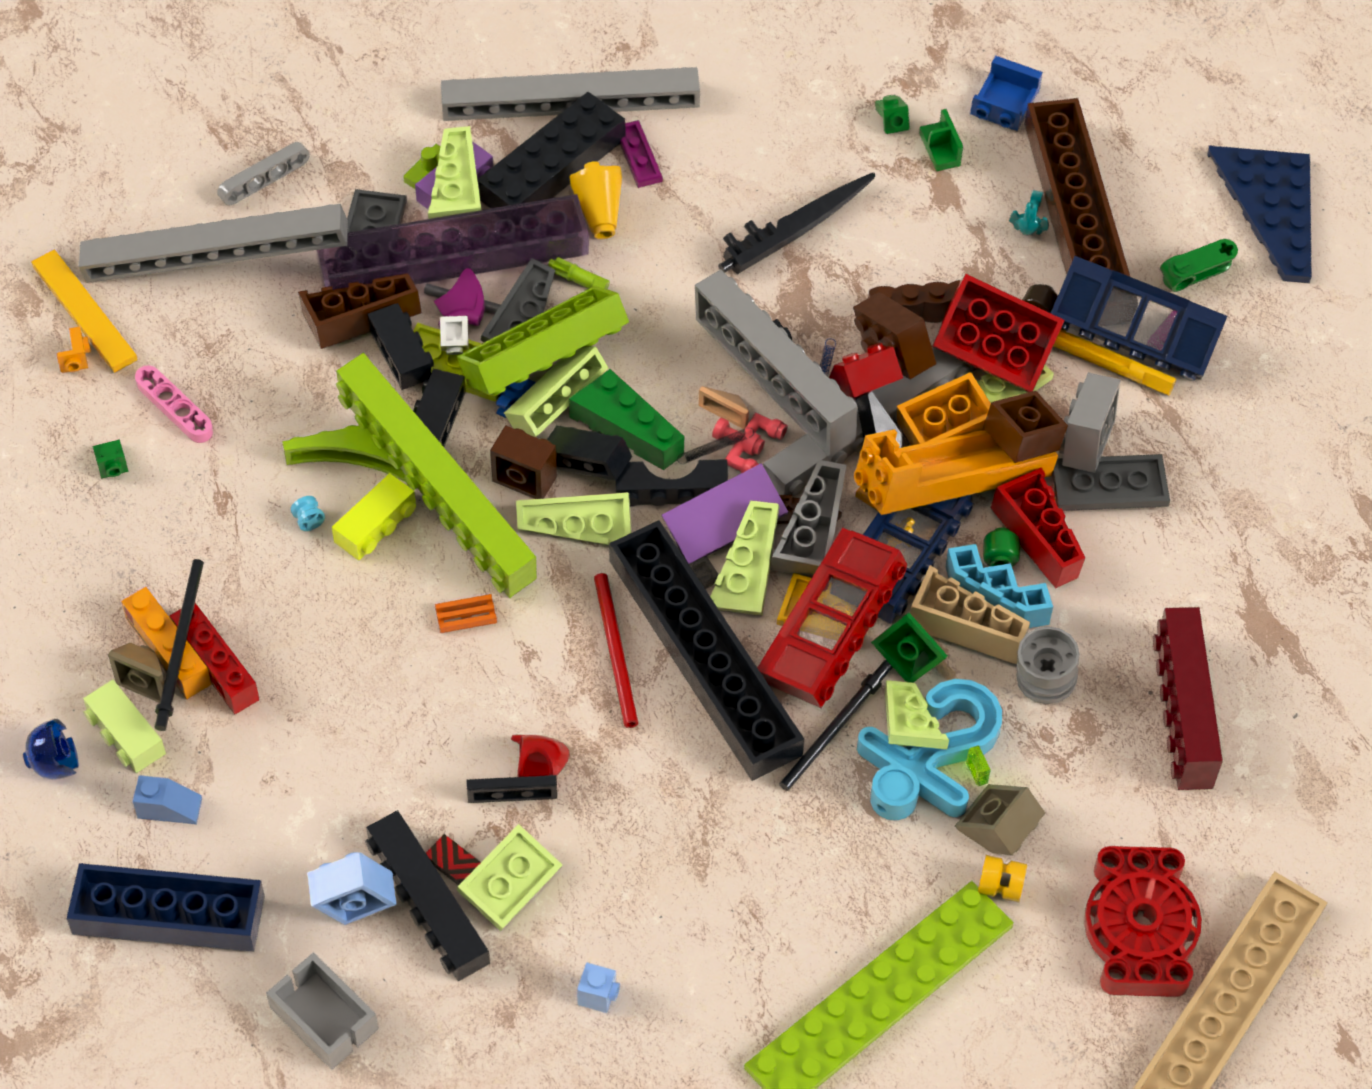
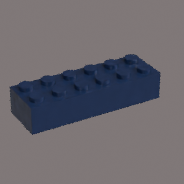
[66,863,265,952]

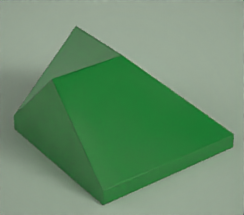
[871,612,948,683]

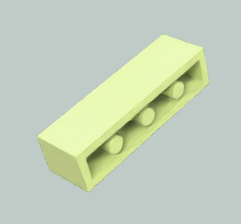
[504,346,608,437]

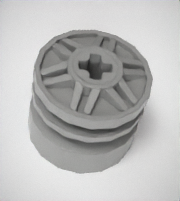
[1016,626,1080,704]

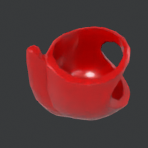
[511,735,570,777]

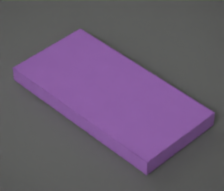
[662,463,788,565]

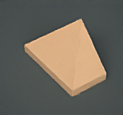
[699,386,749,429]

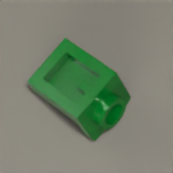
[92,439,129,479]

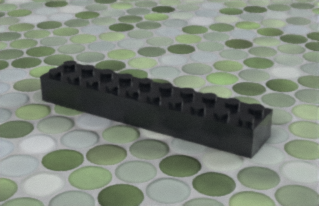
[609,520,805,781]

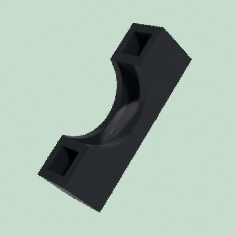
[615,459,728,507]

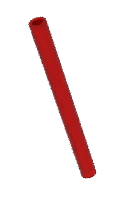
[594,573,638,728]

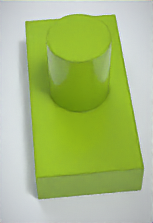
[403,144,441,189]

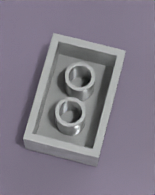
[1059,372,1121,473]

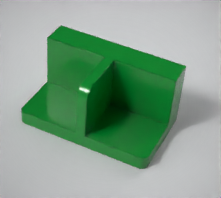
[919,109,963,172]

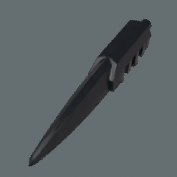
[718,172,875,274]

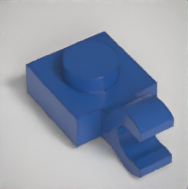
[496,379,536,418]

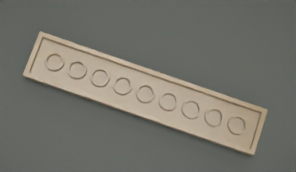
[1133,871,1328,1089]

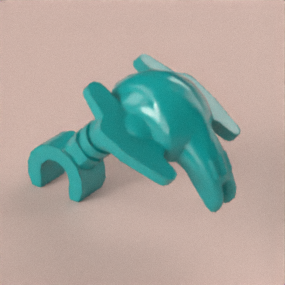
[1009,190,1049,235]

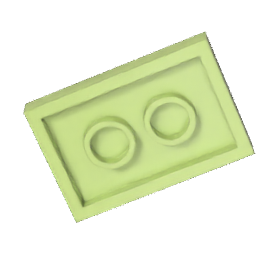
[456,824,563,931]

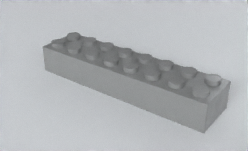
[695,270,858,457]

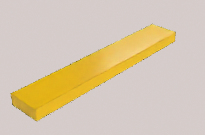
[31,249,138,373]

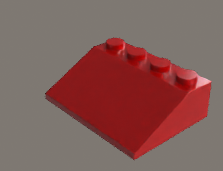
[932,274,1065,392]

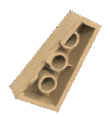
[910,565,1030,665]

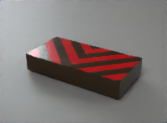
[426,834,481,886]

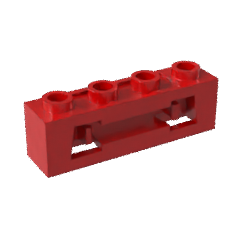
[169,603,260,715]

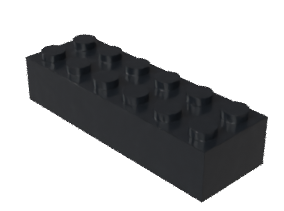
[477,91,626,228]

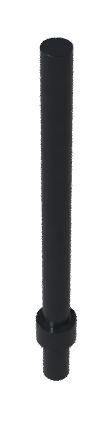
[779,660,893,791]

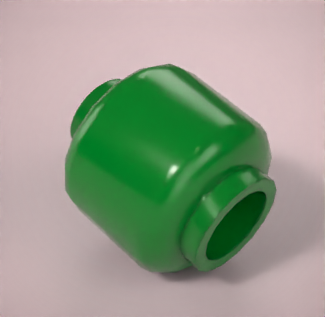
[983,527,1020,567]

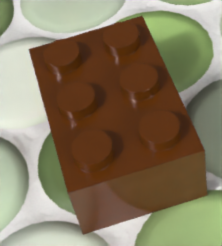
[853,292,937,380]

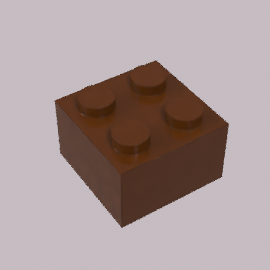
[983,391,1068,463]
[490,425,557,499]

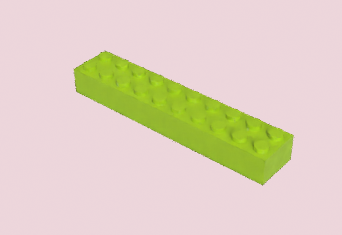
[336,352,537,598]

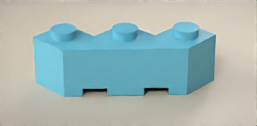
[945,544,1053,628]

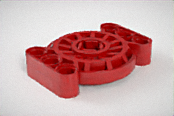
[1084,846,1202,997]

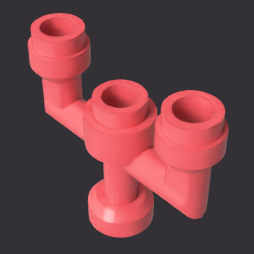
[712,413,788,473]

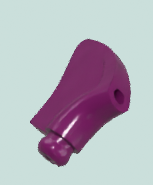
[434,268,485,328]

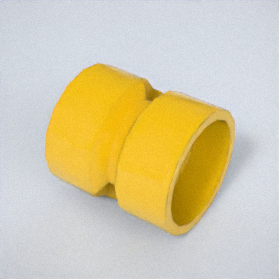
[978,855,1027,903]

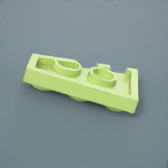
[885,680,949,749]

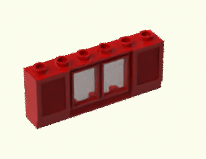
[757,527,907,708]

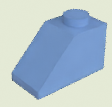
[133,775,202,825]

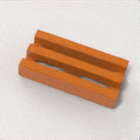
[435,594,497,633]

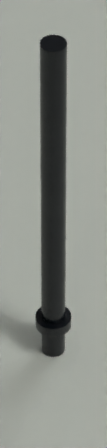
[154,559,204,731]

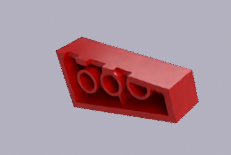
[990,467,1085,589]

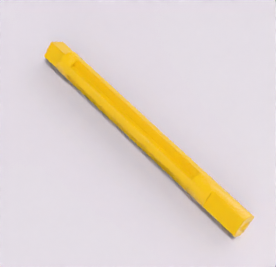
[1053,329,1177,396]

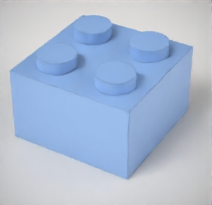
[307,852,396,925]

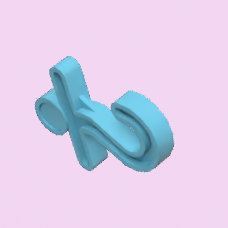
[857,679,1002,820]

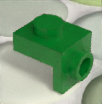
[875,95,910,134]

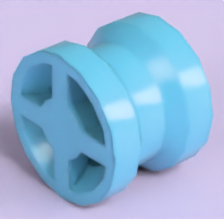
[290,496,325,531]

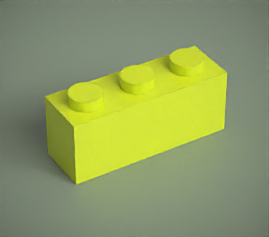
[332,473,416,561]

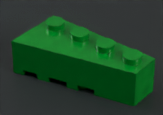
[569,369,685,470]

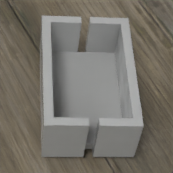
[266,952,379,1070]

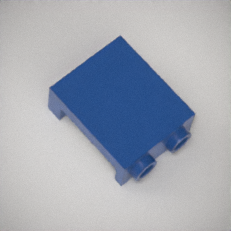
[970,55,1043,131]

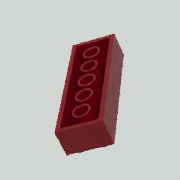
[1153,607,1223,790]

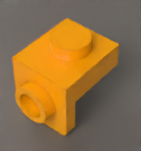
[57,326,91,373]

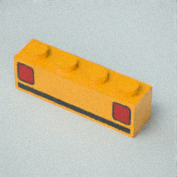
[121,587,211,700]

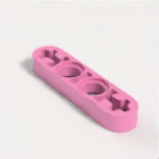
[135,366,213,443]

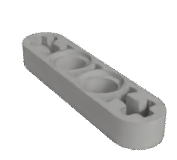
[217,142,310,205]

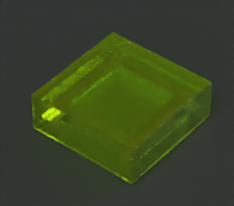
[966,745,991,787]

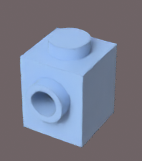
[577,962,620,1013]

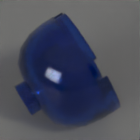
[23,718,79,780]

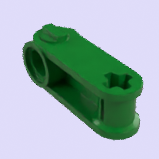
[1160,239,1238,292]

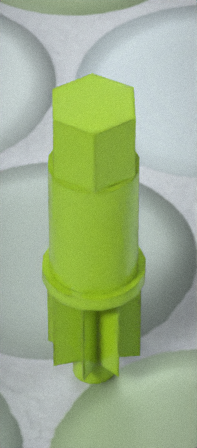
[548,257,610,289]

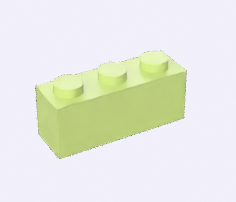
[83,679,166,773]

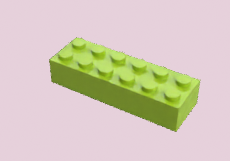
[457,286,629,395]

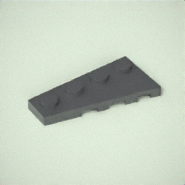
[480,258,555,342]

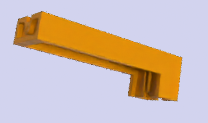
[854,429,1058,515]

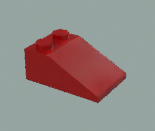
[828,343,903,397]

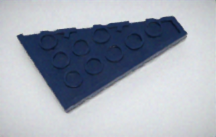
[1207,145,1312,284]

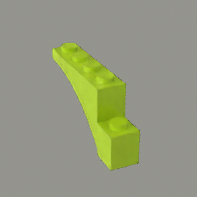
[282,425,410,487]

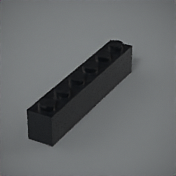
[365,810,490,982]

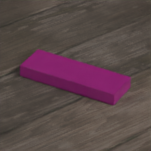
[620,120,663,188]

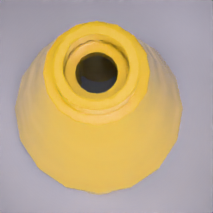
[569,162,622,239]

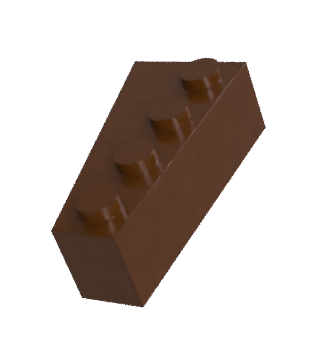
[298,273,422,349]

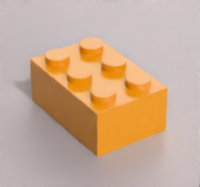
[897,372,991,446]

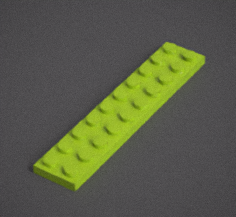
[744,881,1014,1089]

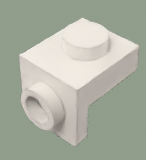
[440,316,469,355]

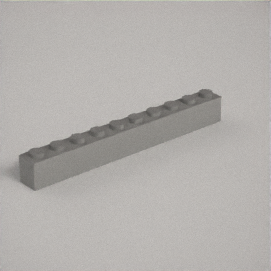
[441,67,700,121]
[78,204,348,283]
[763,348,977,495]

